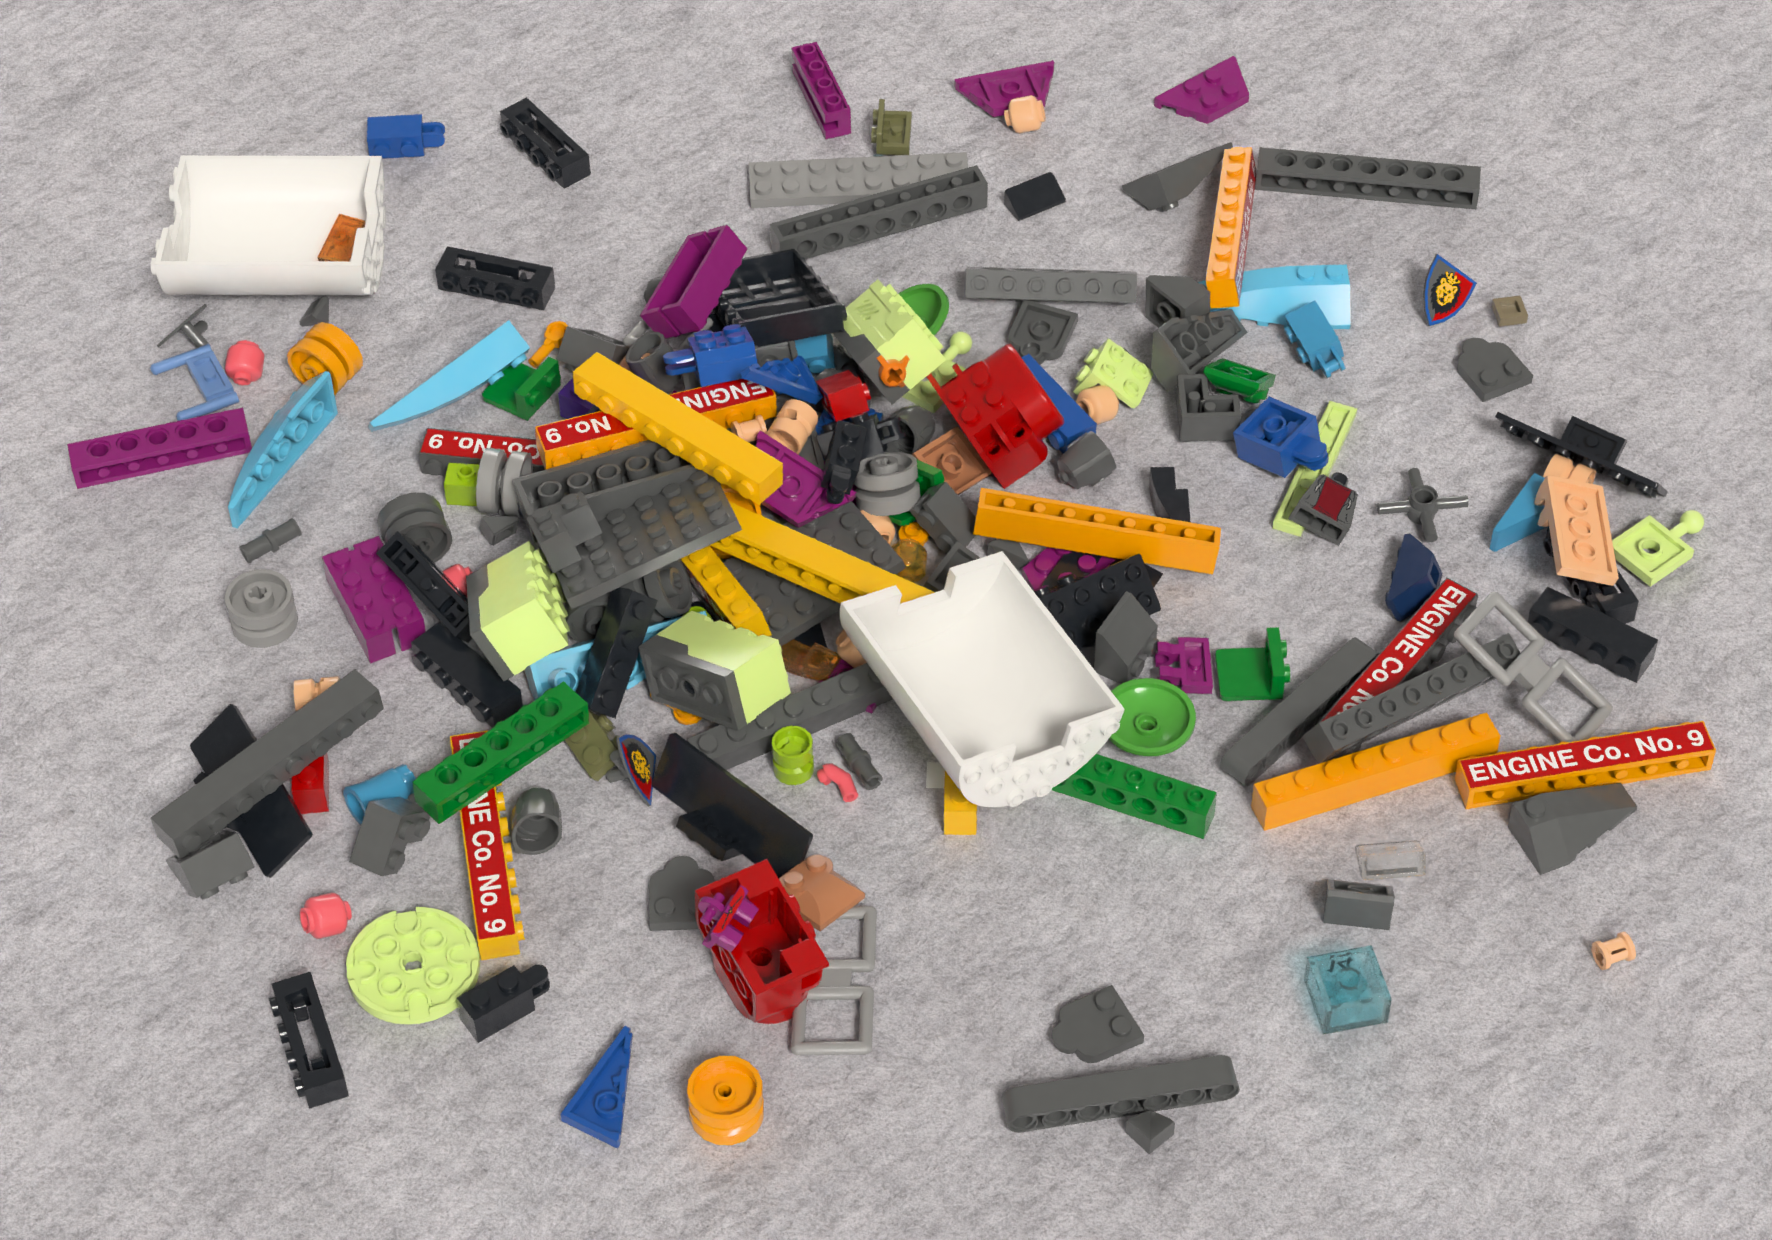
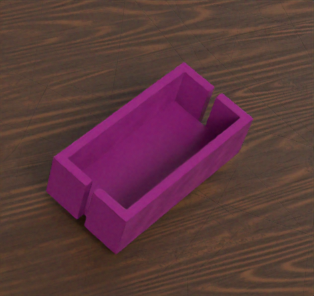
[640,225,748,339]
[322,536,426,664]

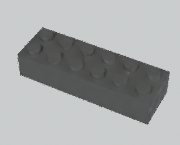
[513,440,699,543]

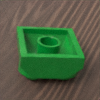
[1204,358,1276,403]

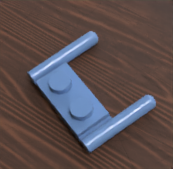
[150,344,239,421]

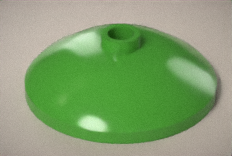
[898,284,949,336]
[1109,678,1196,756]

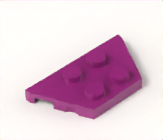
[1154,56,1249,124]
[954,60,1054,117]
[756,430,856,528]
[1022,547,1118,590]

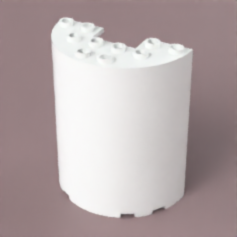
[151,155,386,295]
[840,551,1125,807]

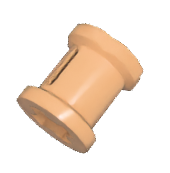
[731,415,767,442]
[1591,931,1636,970]

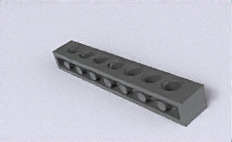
[1255,147,1481,210]
[770,165,988,259]
[1302,633,1520,764]

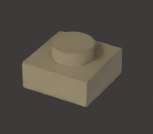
[1491,295,1528,327]

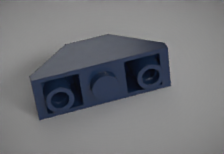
[1385,533,1443,621]

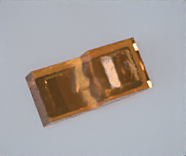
[781,639,842,681]

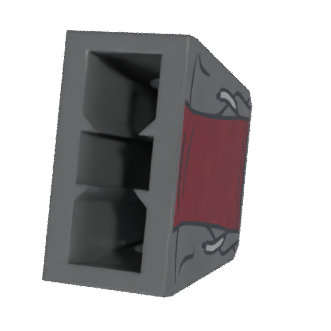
[1288,472,1358,546]

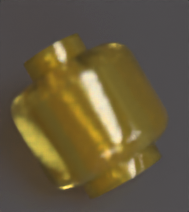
[891,539,927,583]

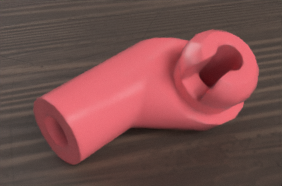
[817,763,858,802]

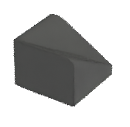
[479,515,519,546]
[987,538,1029,570]
[1125,1110,1175,1154]

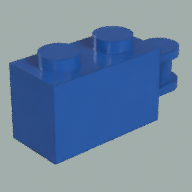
[367,114,445,159]

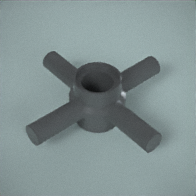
[1377,468,1468,542]

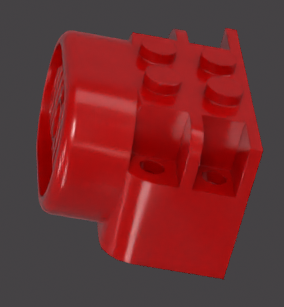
[926,344,1064,489]
[695,859,829,1024]

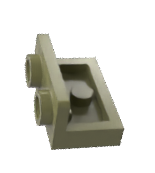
[871,99,912,155]
[565,710,620,781]

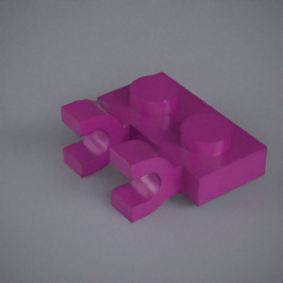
[1154,637,1213,694]

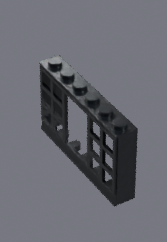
[713,249,847,347]

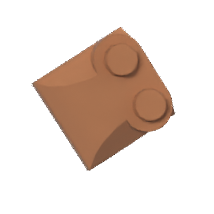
[912,426,992,495]
[779,855,865,931]

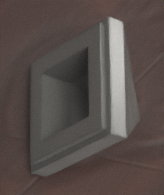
[299,295,329,327]

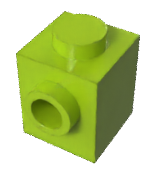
[444,463,480,506]

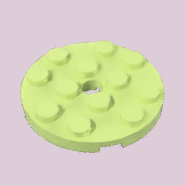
[346,907,480,1024]

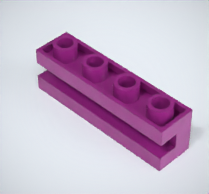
[791,42,851,140]

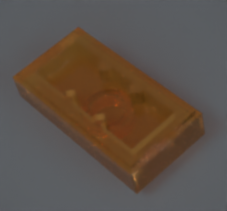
[318,214,365,262]

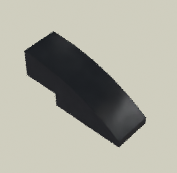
[1149,467,1191,522]

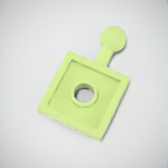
[902,332,972,413]
[1612,510,1704,587]

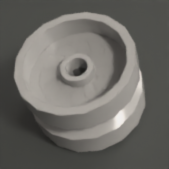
[476,448,533,517]
[854,452,921,516]
[224,569,298,648]

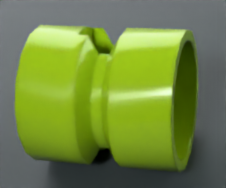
[772,726,814,785]

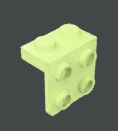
[1073,338,1153,408]

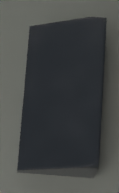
[1004,172,1066,221]

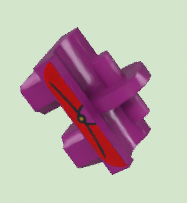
[698,885,759,952]

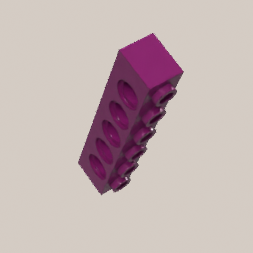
[67,407,252,489]

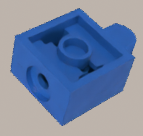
[663,324,757,387]
[1233,396,1329,478]

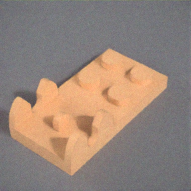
[1535,475,1619,586]

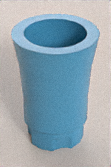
[343,764,416,825]

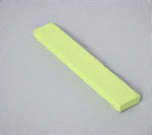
[1272,401,1357,537]

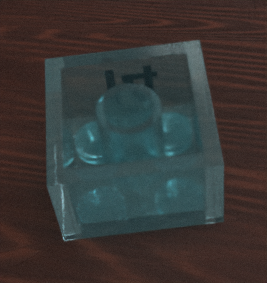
[1304,945,1392,1035]

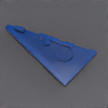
[740,356,823,405]
[561,1026,633,1149]

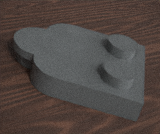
[1009,300,1078,365]
[1457,338,1533,402]
[649,856,715,931]
[1052,985,1144,1063]

